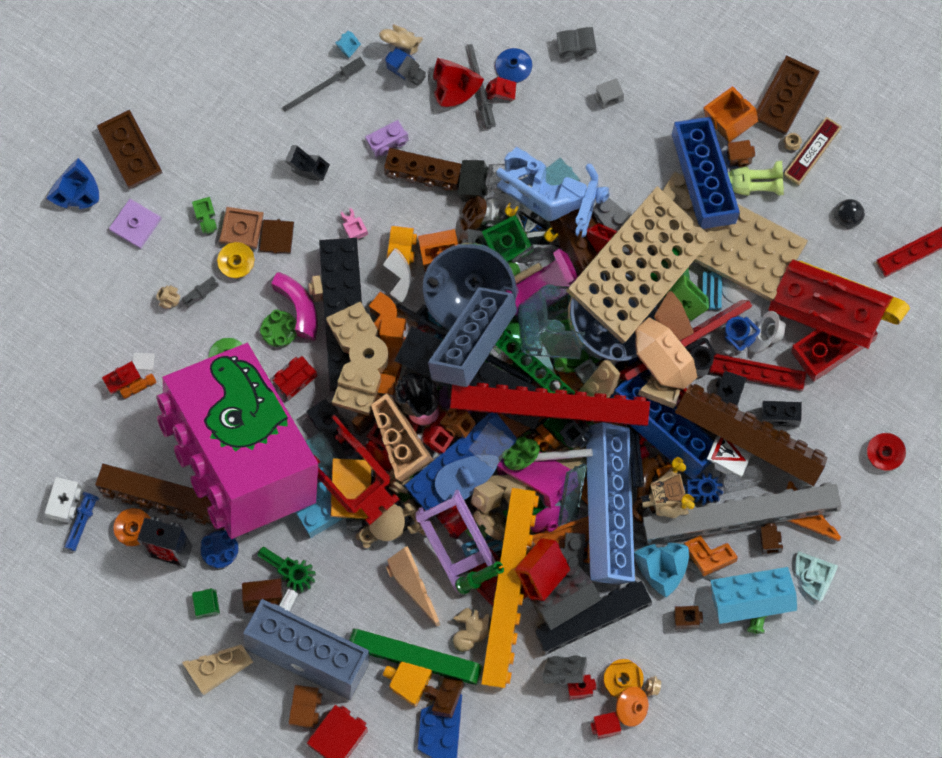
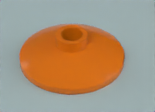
[113,508,150,546]
[616,686,649,727]

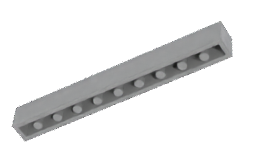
[643,482,842,545]

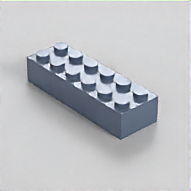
[428,287,517,387]

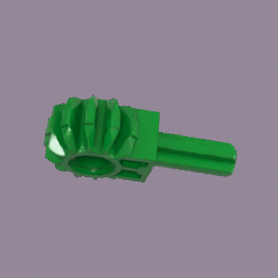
[257,547,316,593]

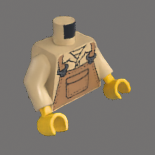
[641,457,695,519]

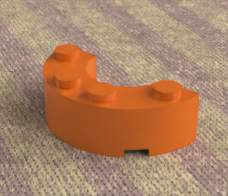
[377,316,406,395]

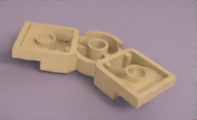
[326,302,388,416]

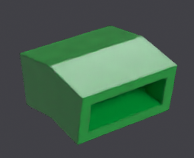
[192,588,220,618]

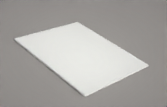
[133,353,155,370]

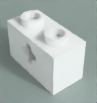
[45,477,82,523]

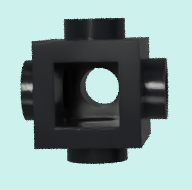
[559,420,593,449]

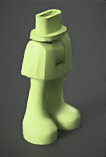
[728,160,784,196]

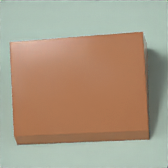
[654,291,694,341]

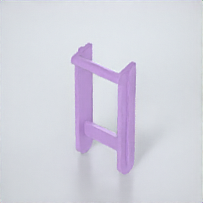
[415,490,499,594]

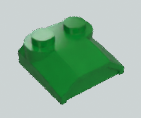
[482,215,533,262]

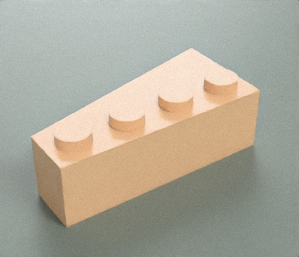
[371,394,433,482]

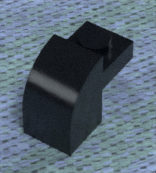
[285,145,330,181]

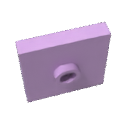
[109,199,161,249]

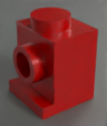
[567,674,597,700]

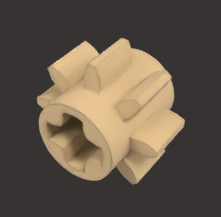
[156,285,180,309]

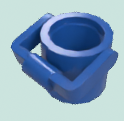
[724,316,760,352]

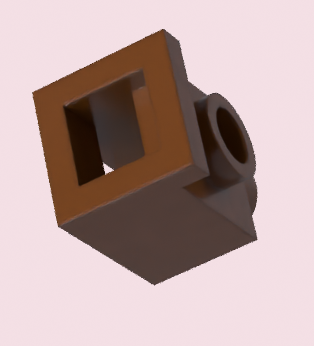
[760,523,783,554]
[674,606,703,630]

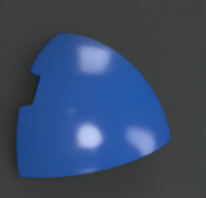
[46,158,99,209]

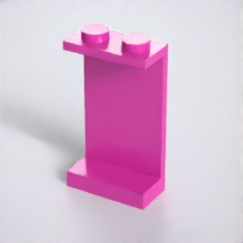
[506,249,578,321]
[497,451,576,509]

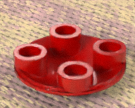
[365,440,393,472]

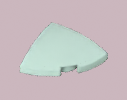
[796,551,838,601]

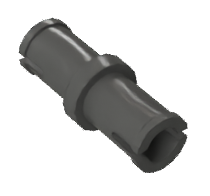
[181,276,219,308]

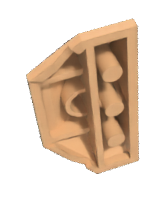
[635,317,697,390]

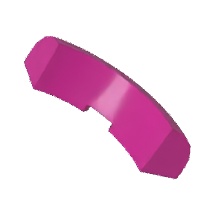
[271,272,318,341]

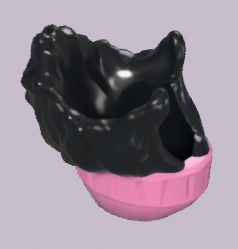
[394,372,440,426]

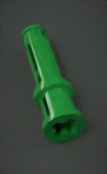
[455,561,504,594]

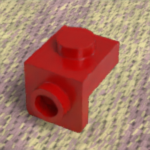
[486,77,516,102]

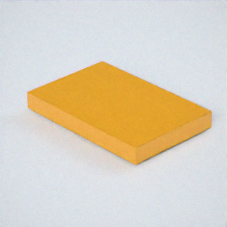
[330,458,371,519]

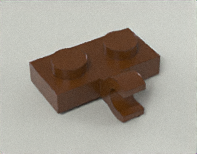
[423,677,464,718]

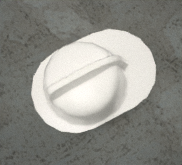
[749,311,786,353]

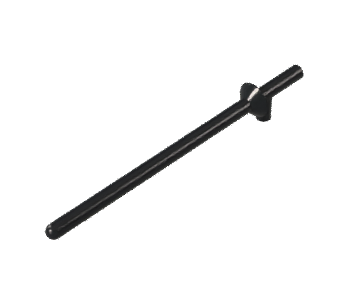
[396,304,533,384]

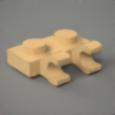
[403,499,438,536]

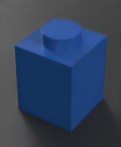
[385,47,415,80]

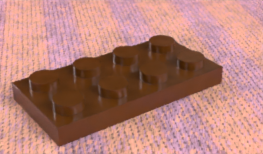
[756,55,820,135]
[97,109,163,190]

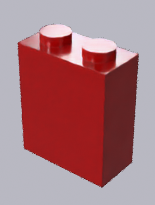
[514,538,570,601]
[307,705,368,758]

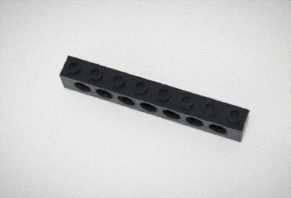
[307,399,412,532]

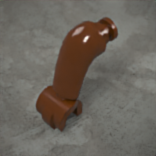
[632,454,666,524]

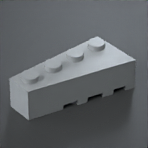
[593,198,661,269]

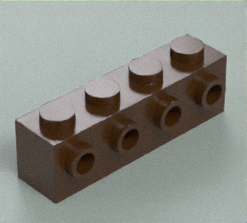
[384,148,462,191]

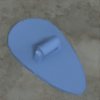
[435,455,499,501]

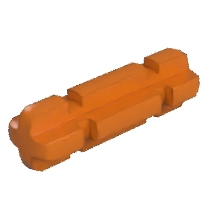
[120,373,156,399]

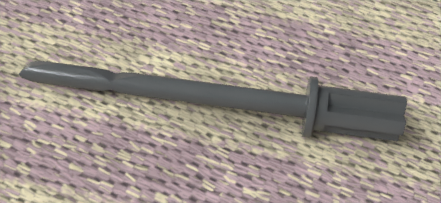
[467,44,496,129]
[282,57,366,112]

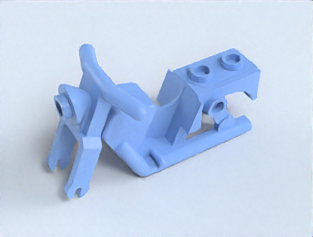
[496,146,610,237]

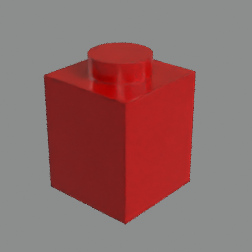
[590,712,621,739]

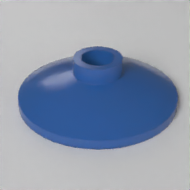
[495,48,532,83]

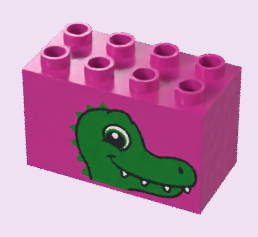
[156,342,318,539]

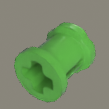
[747,616,767,634]

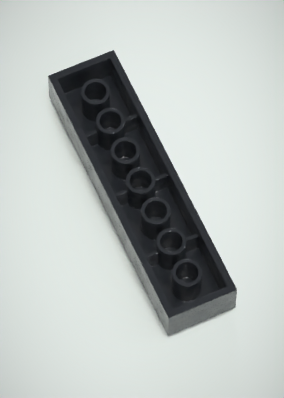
[319,238,366,391]
[394,326,540,430]

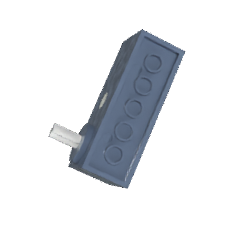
[243,589,369,700]

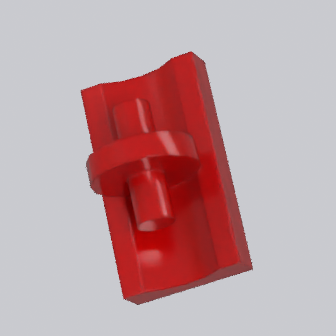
[102,361,141,395]

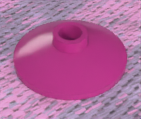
[531,506,566,534]

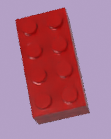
[791,330,878,382]

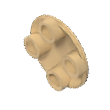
[369,504,405,541]

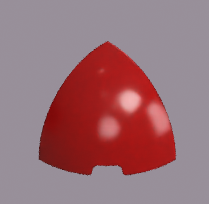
[433,58,484,107]

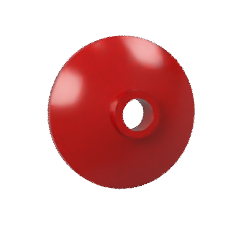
[867,433,906,471]

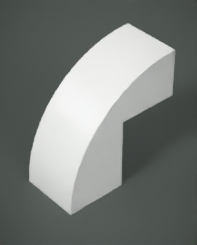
[383,248,411,302]

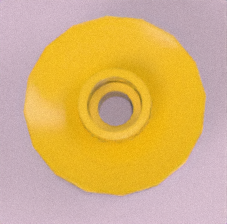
[217,242,255,279]

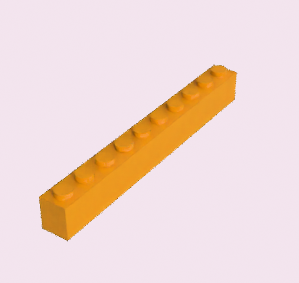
[481,488,539,688]

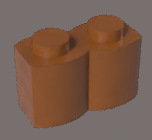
[289,685,323,729]

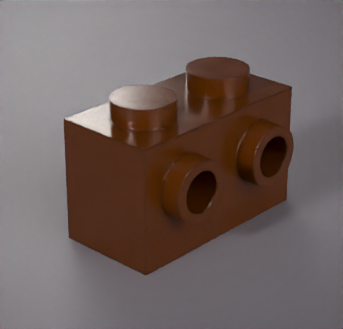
[242,579,284,613]

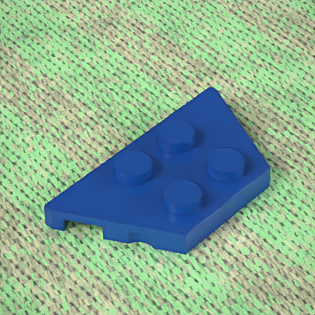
[418,694,463,758]

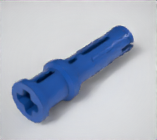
[64,492,100,551]

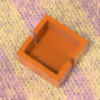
[703,86,758,142]

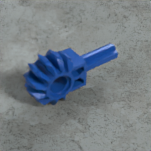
[683,473,723,506]

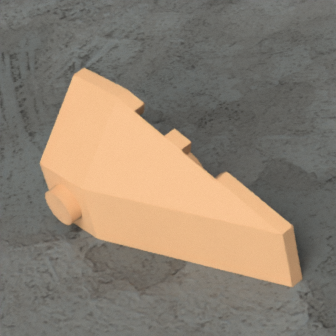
[386,546,440,627]

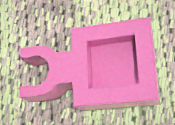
[341,208,368,239]

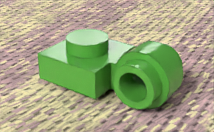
[192,197,217,234]

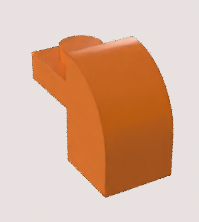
[369,291,398,337]

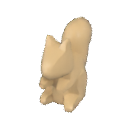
[379,24,423,55]
[453,608,492,652]

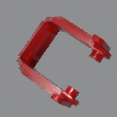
[314,415,399,525]

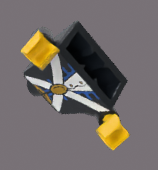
[504,203,559,259]

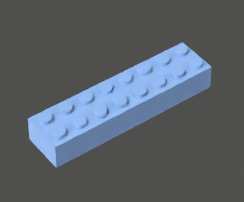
[586,422,635,585]

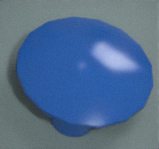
[201,530,239,568]

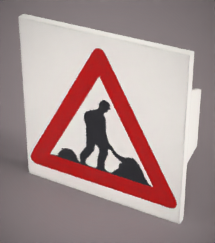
[707,435,752,477]

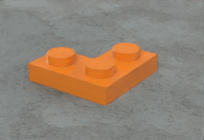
[684,536,738,576]

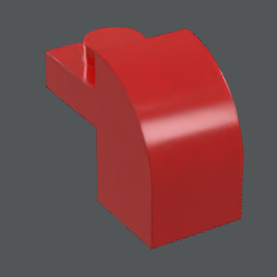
[421,411,454,454]

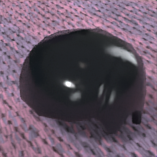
[834,199,865,228]

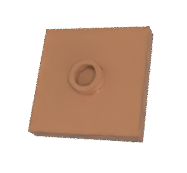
[219,207,264,249]

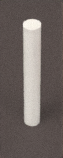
[535,448,593,461]

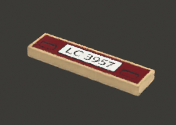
[784,116,842,186]

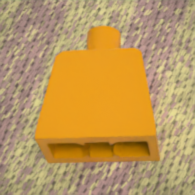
[382,662,433,707]

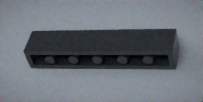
[535,580,652,655]

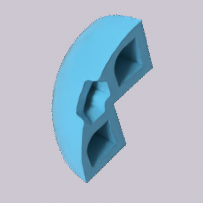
[634,543,689,597]

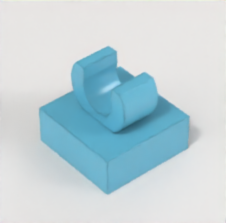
[335,31,361,58]

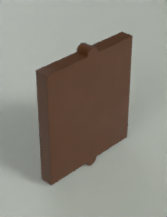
[260,219,294,254]

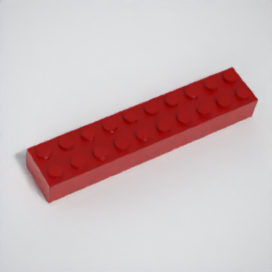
[450,383,650,426]

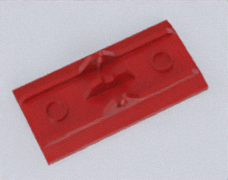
[768,259,893,350]

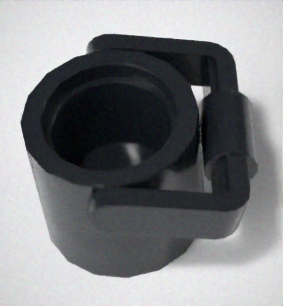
[685,338,716,376]

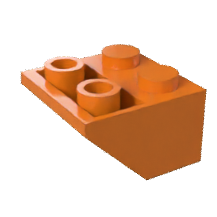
[418,229,458,272]

